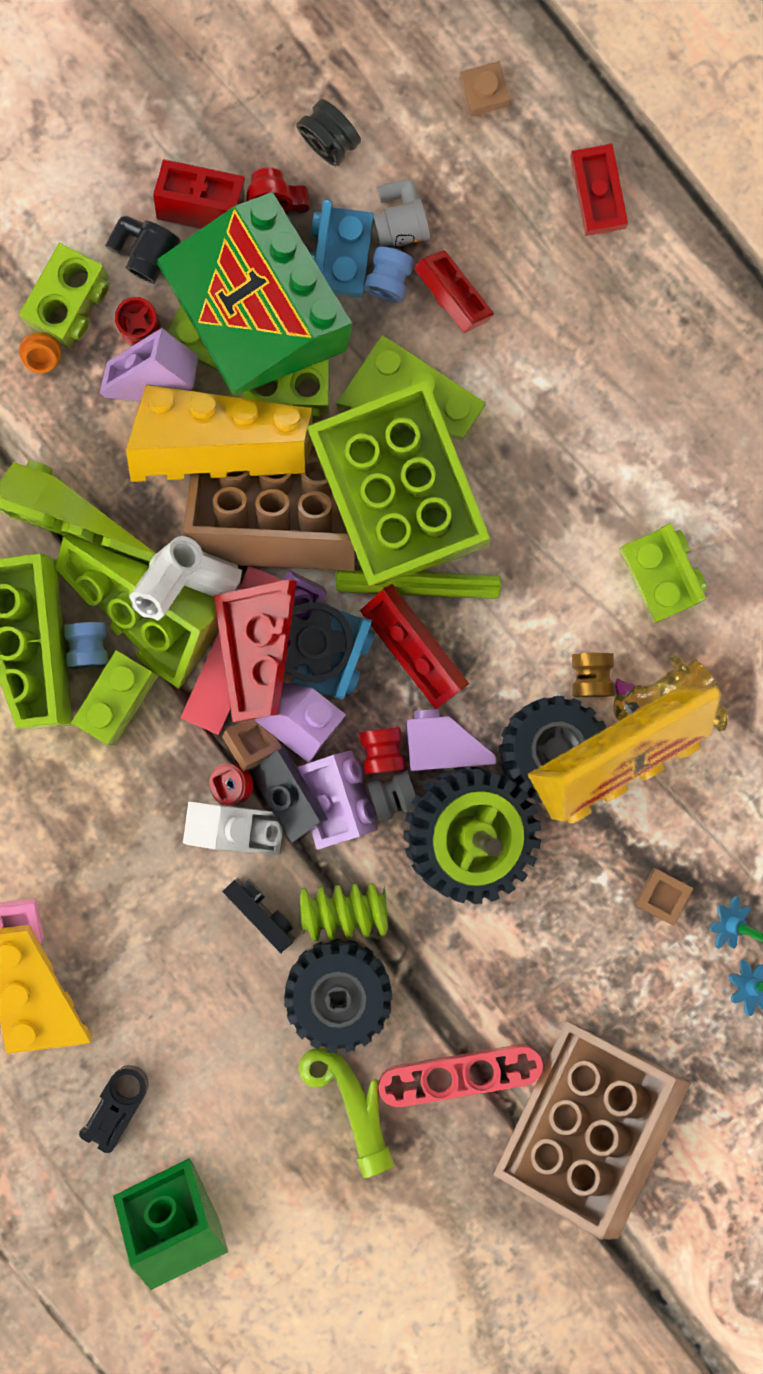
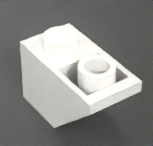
[183,801,283,855]

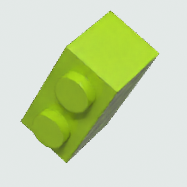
[71,650,158,746]

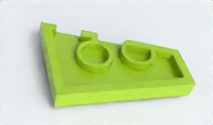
[336,335,486,440]

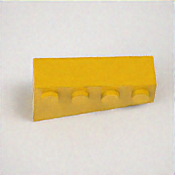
[126,385,312,482]

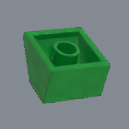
[113,1158,229,1290]

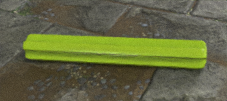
[336,569,501,599]

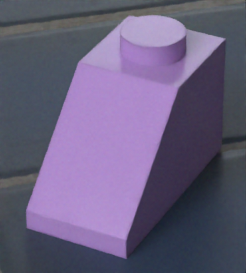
[100,328,199,402]
[254,682,346,763]
[406,709,496,771]

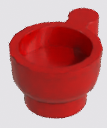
[246,167,310,214]

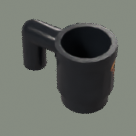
[105,216,181,284]

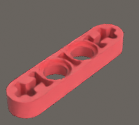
[379,1044,543,1107]

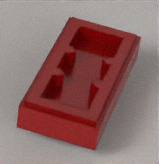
[413,250,494,333]

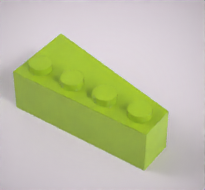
[0,553,73,730]

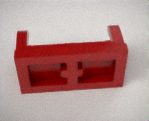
[153,159,245,229]

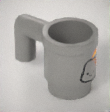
[373,179,430,248]

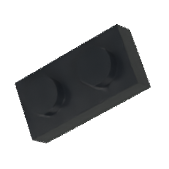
[222,878,295,954]

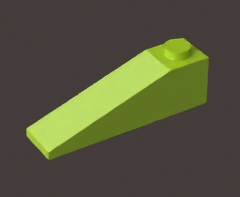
[0,460,156,565]
[55,534,219,689]

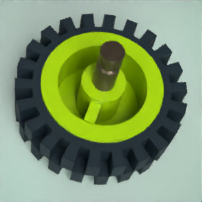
[404,767,541,904]

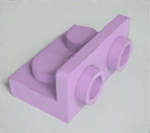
[297,750,377,850]

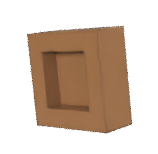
[460,61,511,117]
[222,720,282,772]
[634,868,694,926]

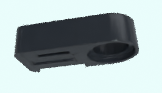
[79,1065,149,1153]

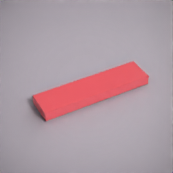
[180,566,282,735]

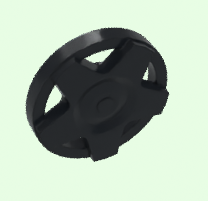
[285,602,354,682]

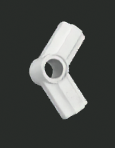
[129,536,242,620]

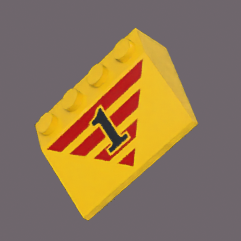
[527,687,720,824]

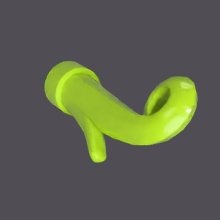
[298,1047,395,1178]

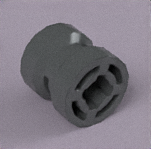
[367,769,417,822]

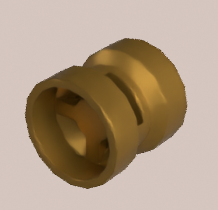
[572,653,615,697]

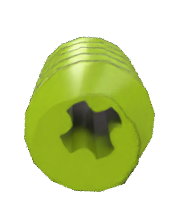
[300,883,388,941]

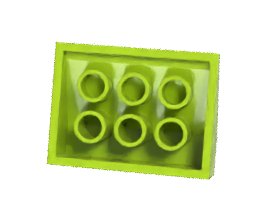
[307,380,490,587]

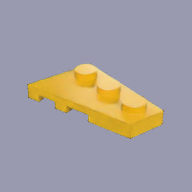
[0,924,93,1054]

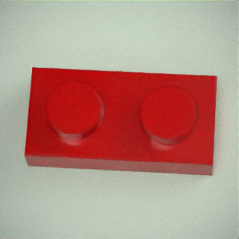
[570,143,628,236]

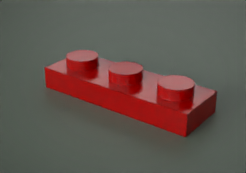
[359,584,469,709]

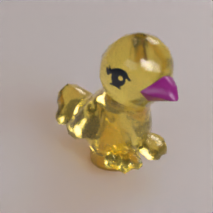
[613,654,728,732]

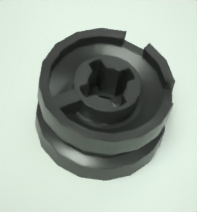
[296,99,361,167]

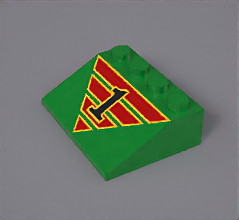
[157,192,352,396]

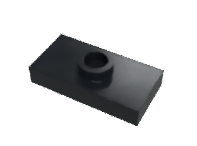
[249,748,328,843]

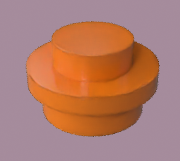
[19,332,62,374]

